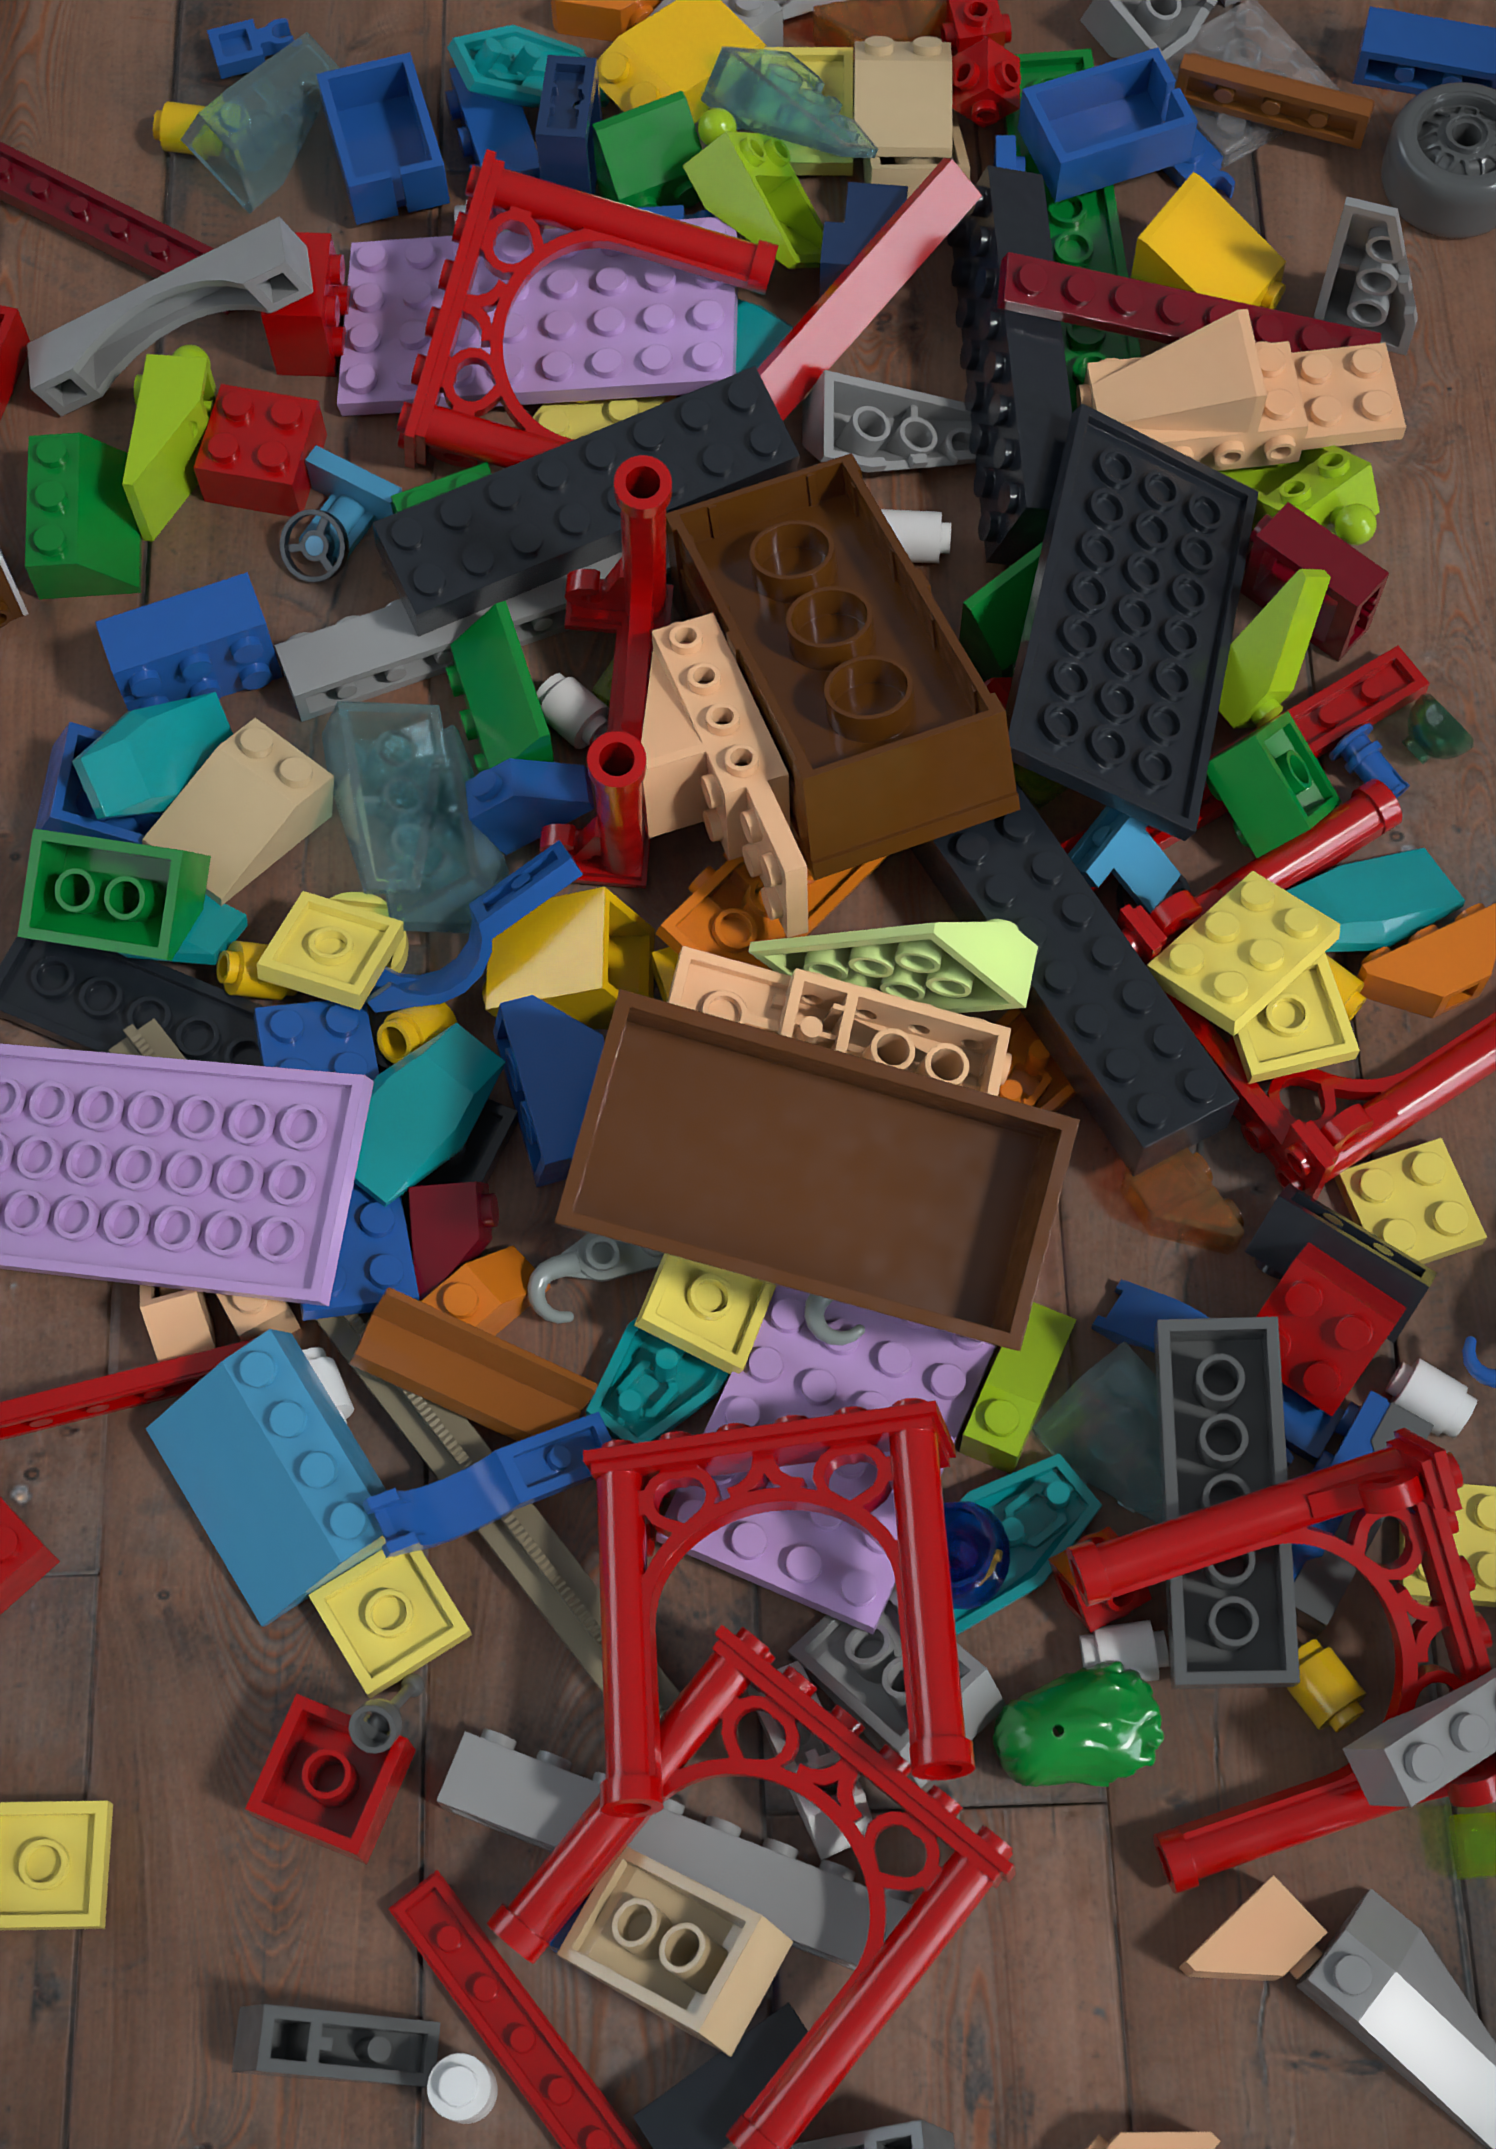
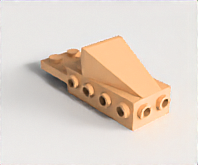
[1076,309,1406,471]
[641,613,808,938]
[667,946,1012,1096]

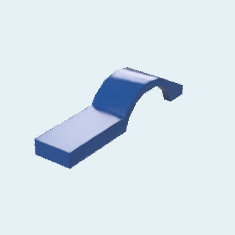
[367,840,583,1013]
[1091,1279,1345,1465]
[362,1411,612,1558]

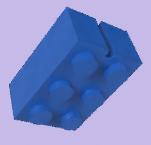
[1018,47,1198,202]
[316,52,450,225]
[95,572,283,712]

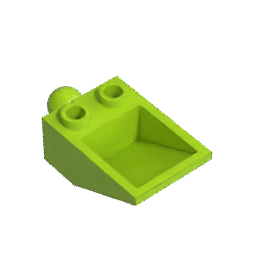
[683,108,824,269]
[122,344,218,541]
[1218,445,1380,546]

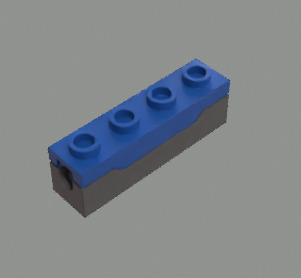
[1292,1390,1434,1637]

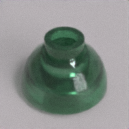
[1402,694,1474,765]

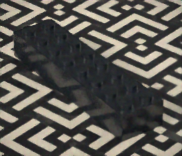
[947,165,1072,566]
[373,366,800,637]
[910,781,1239,1177]

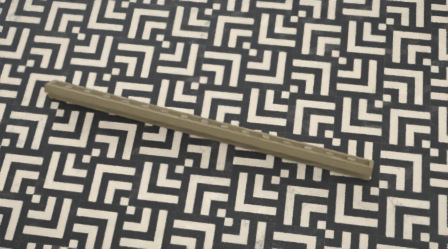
[109,1018,680,1719]

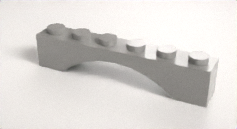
[27,216,314,417]
[1343,1668,1496,1807]

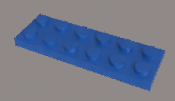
[254,1000,419,1321]

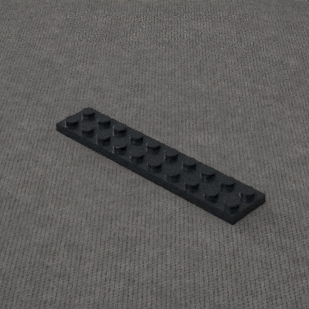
[0,935,518,1187]

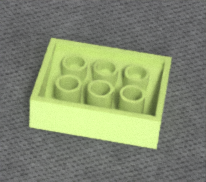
[748,919,1038,1013]

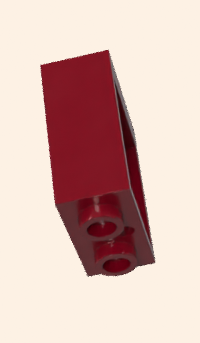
[1240,502,1389,662]

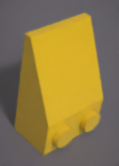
[597,0,766,124]

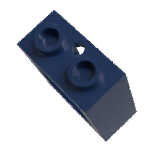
[535,55,602,195]

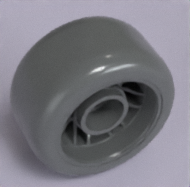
[1381,82,1496,239]

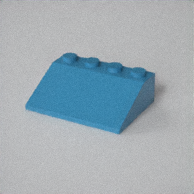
[145,1329,387,1627]

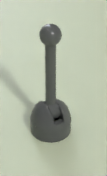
[349,1673,425,1753]

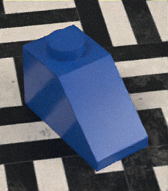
[465,758,595,856]

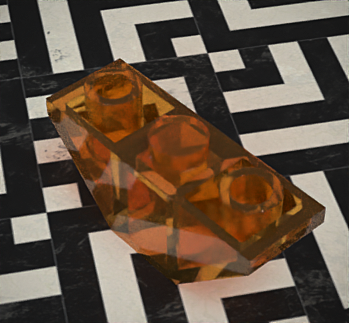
[813,0,947,67]
[1120,1147,1245,1255]

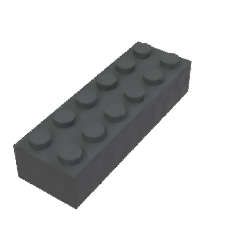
[1154,1317,1300,1689]

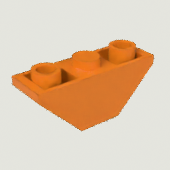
[1357,903,1496,1019]

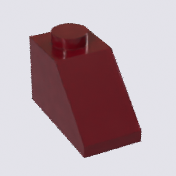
[409,1181,499,1301]

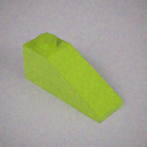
[1219,569,1331,729]
[959,1302,1077,1474]

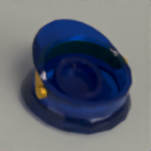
[944,1501,1010,1609]

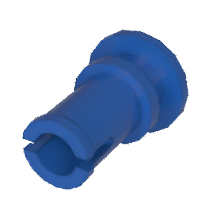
[1329,723,1410,798]

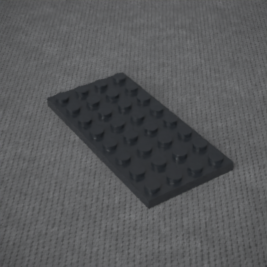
[1005,403,1259,841]

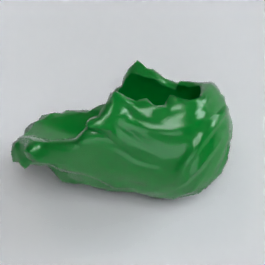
[993,1661,1164,1787]

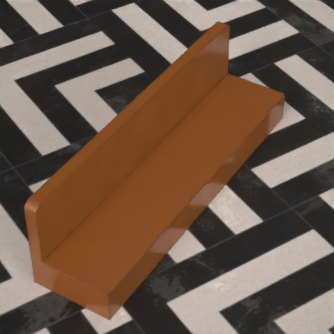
[1176,53,1375,149]
[349,1288,598,1441]

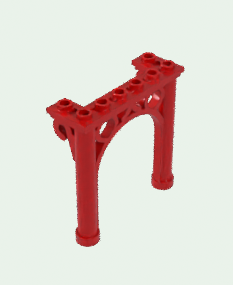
[397,149,779,469]
[539,455,674,889]
[1117,779,1496,1200]
[583,1398,975,1818]
[1067,1427,1496,1894]
[486,1624,1016,2149]

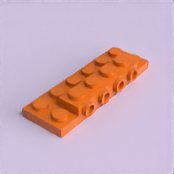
[655,852,889,971]

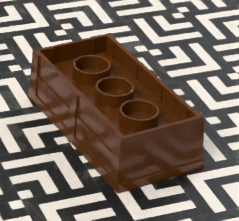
[666,453,1021,881]
[555,989,1080,1351]

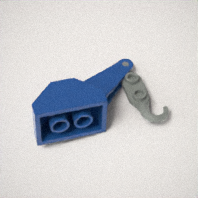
[493,995,664,1324]

